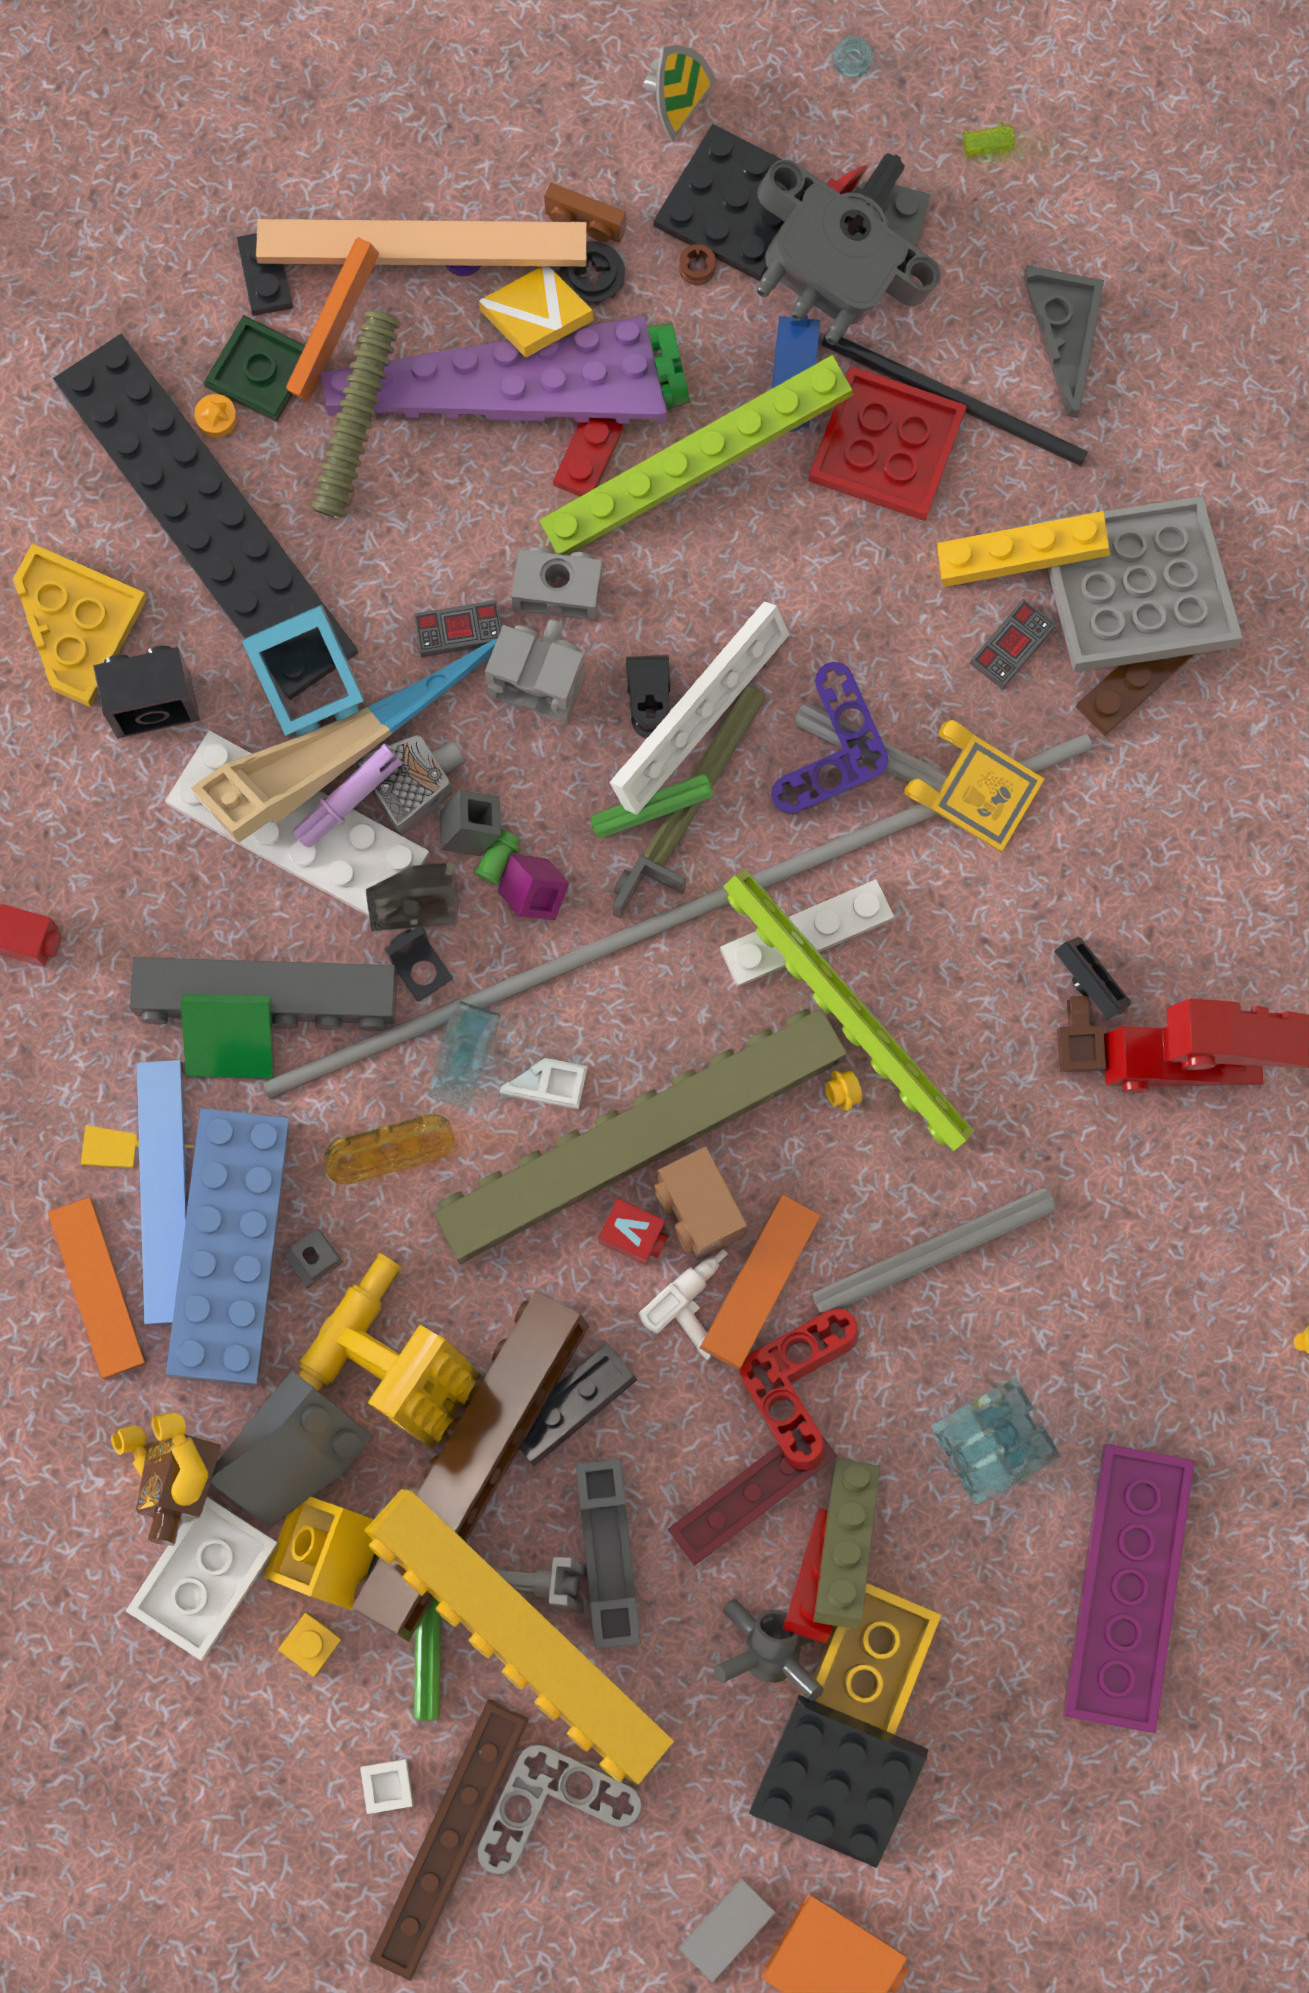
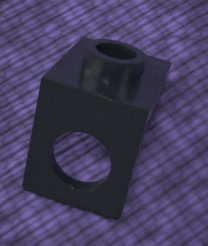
[385,925,453,1002]

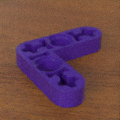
[771,662,889,814]

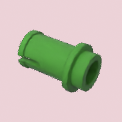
[474,829,521,886]

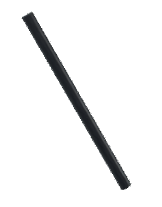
[821,330,1088,466]

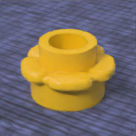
[825,1070,862,1111]

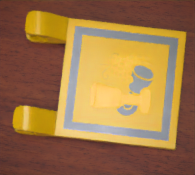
[904,720,1045,852]

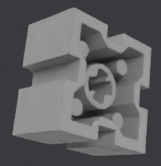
[485,620,585,725]

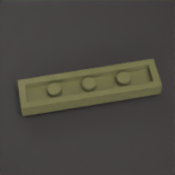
[813,1458,880,1630]

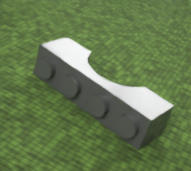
[576,1459,641,1649]

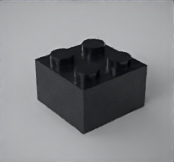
[93,645,200,739]

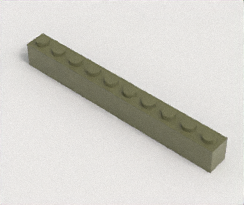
[433,1009,847,1264]

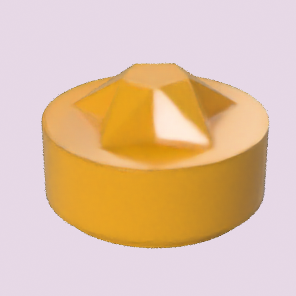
[194,394,237,438]

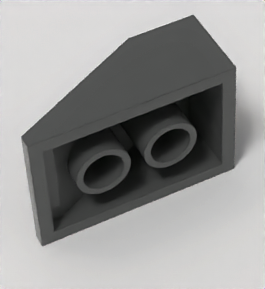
[211,1370,374,1527]

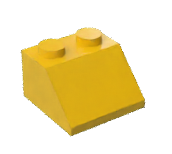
[264,1496,375,1611]

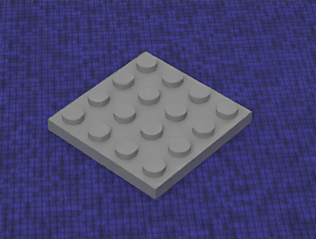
[1039,496,1243,672]

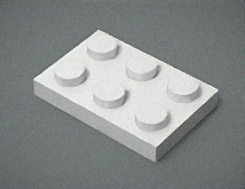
[126,1496,279,1661]

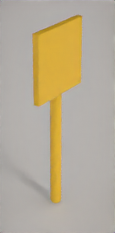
[80,1125,195,1169]

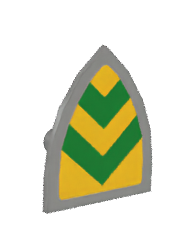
[644,45,716,141]

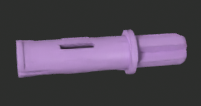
[293,743,403,848]

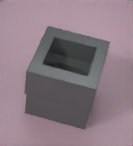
[283,1229,343,1288]

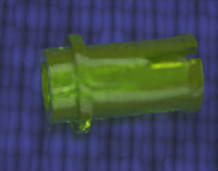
[962,122,1015,158]

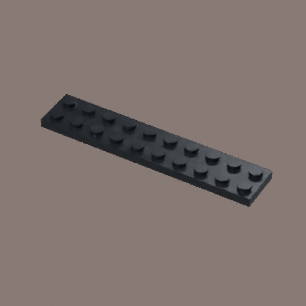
[53,333,359,700]

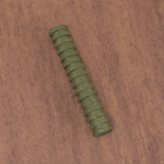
[310,310,401,519]

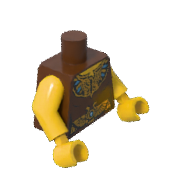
[111,1412,221,1546]

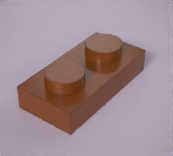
[544,183,626,243]

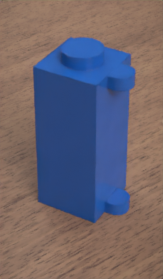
[772,314,820,432]

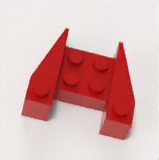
[1104,999,1309,1093]

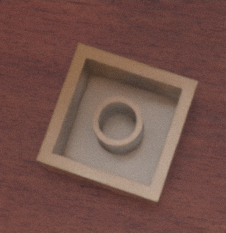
[654,1146,747,1260]

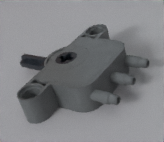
[757,153,941,345]

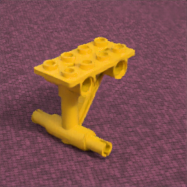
[298,1253,481,1450]

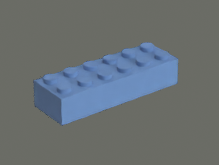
[166,1108,290,1387]

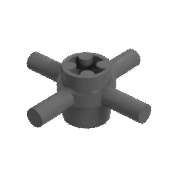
[714,1599,824,1701]

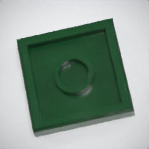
[203,315,305,422]

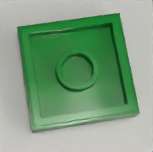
[180,994,274,1078]

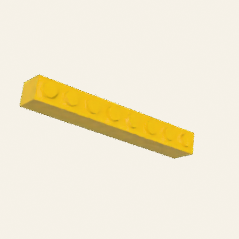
[364,1489,674,1785]

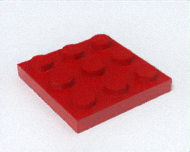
[808,366,967,521]

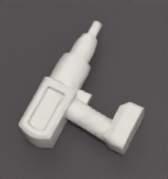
[638,1249,728,1360]

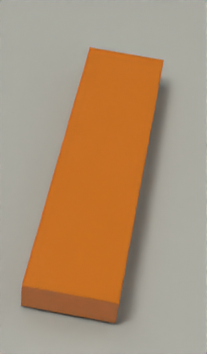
[286,237,379,402]
[699,1194,821,1370]
[48,1197,146,1379]

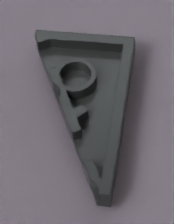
[1024,265,1104,418]

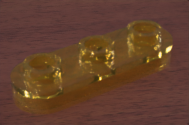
[324,1114,455,1184]

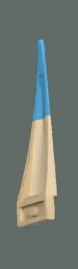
[191,639,497,843]

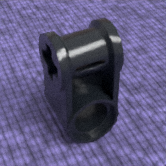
[626,655,670,738]

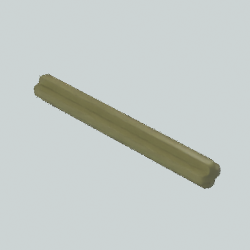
[644,685,765,867]

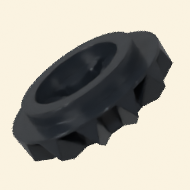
[560,241,625,306]

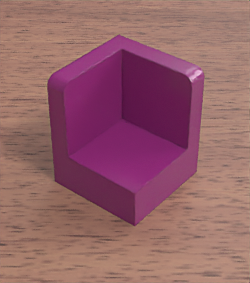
[498,854,569,920]

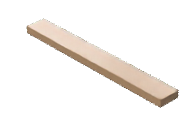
[256,219,586,267]

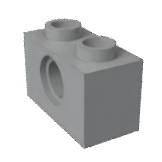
[511,547,602,621]

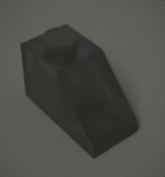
[366,862,459,931]

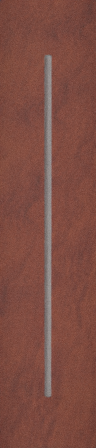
[263,733,1093,1099]

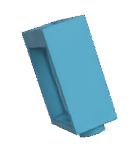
[242,605,364,737]

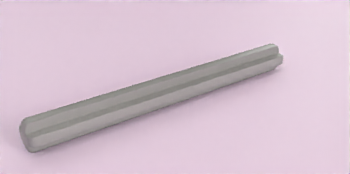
[812,1188,1055,1314]

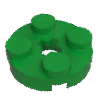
[648,322,691,409]

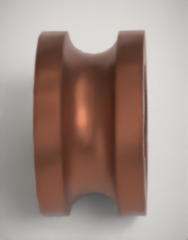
[679,244,716,285]

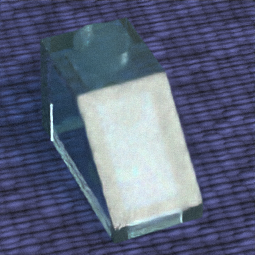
[428,1001,501,1110]

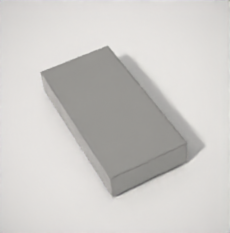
[678,1878,776,1982]

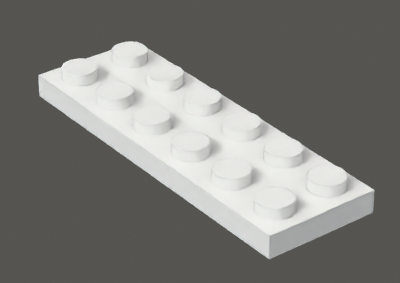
[165,730,430,926]

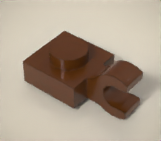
[1057,996,1106,1072]

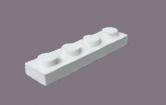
[720,879,894,988]

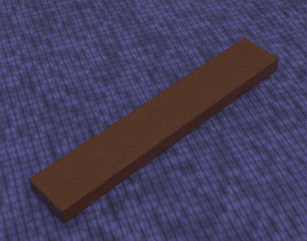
[369,1700,529,1981]

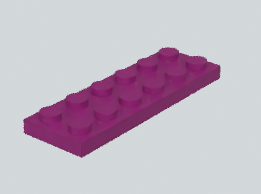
[1063,1444,1195,1734]

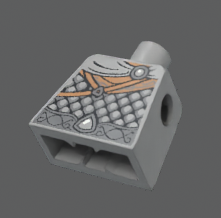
[356,735,465,836]

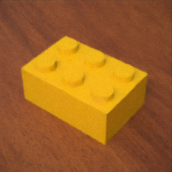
[806,1583,941,1735]

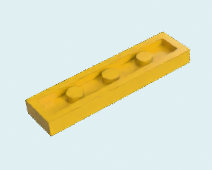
[937,511,1111,587]

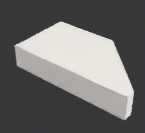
[500,1058,588,1110]

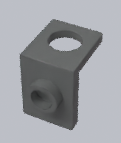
[613,855,686,918]

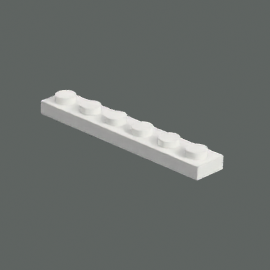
[610,601,790,815]

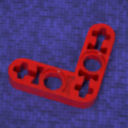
[740,1309,859,1470]

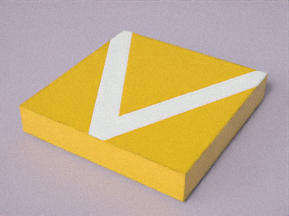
[479,266,594,358]

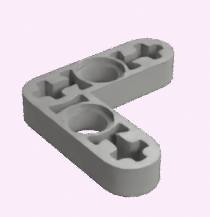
[478,1744,642,1874]

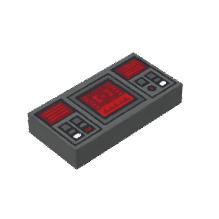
[970,599,1056,690]
[414,600,502,657]

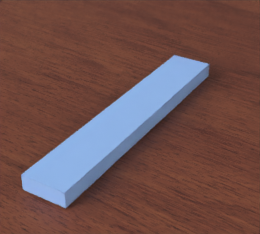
[137,1060,187,1325]

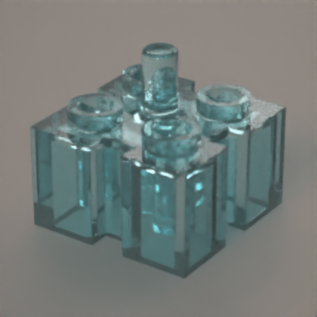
[930,1378,1062,1506]

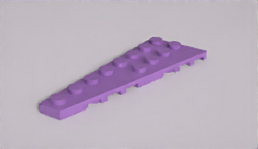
[320,316,667,424]

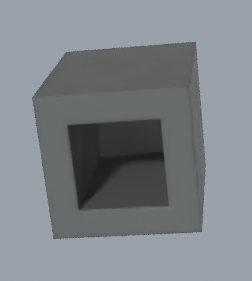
[440,790,501,856]

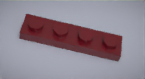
[667,1429,838,1566]

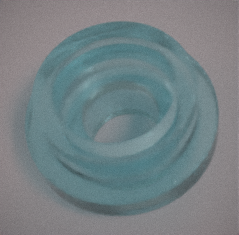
[833,36,873,77]

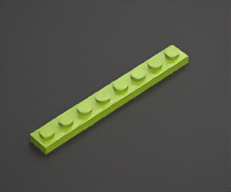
[539,355,854,555]
[723,869,974,1151]

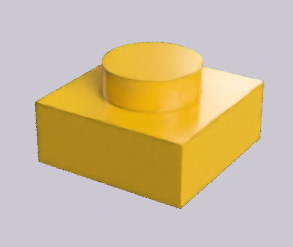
[278,1612,343,1677]

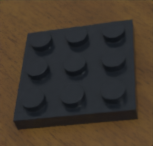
[653,124,819,281]
[749,1695,928,1868]

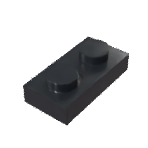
[236,233,293,316]

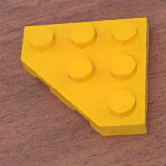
[13,543,148,707]

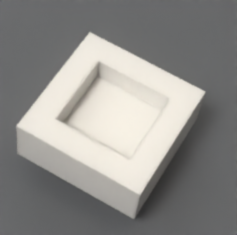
[360,1759,414,1814]

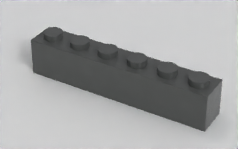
[130,957,398,1031]

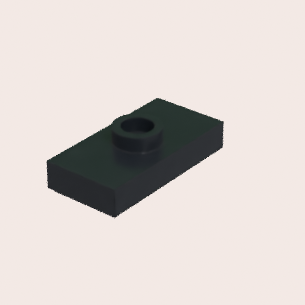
[1054,937,1132,1020]

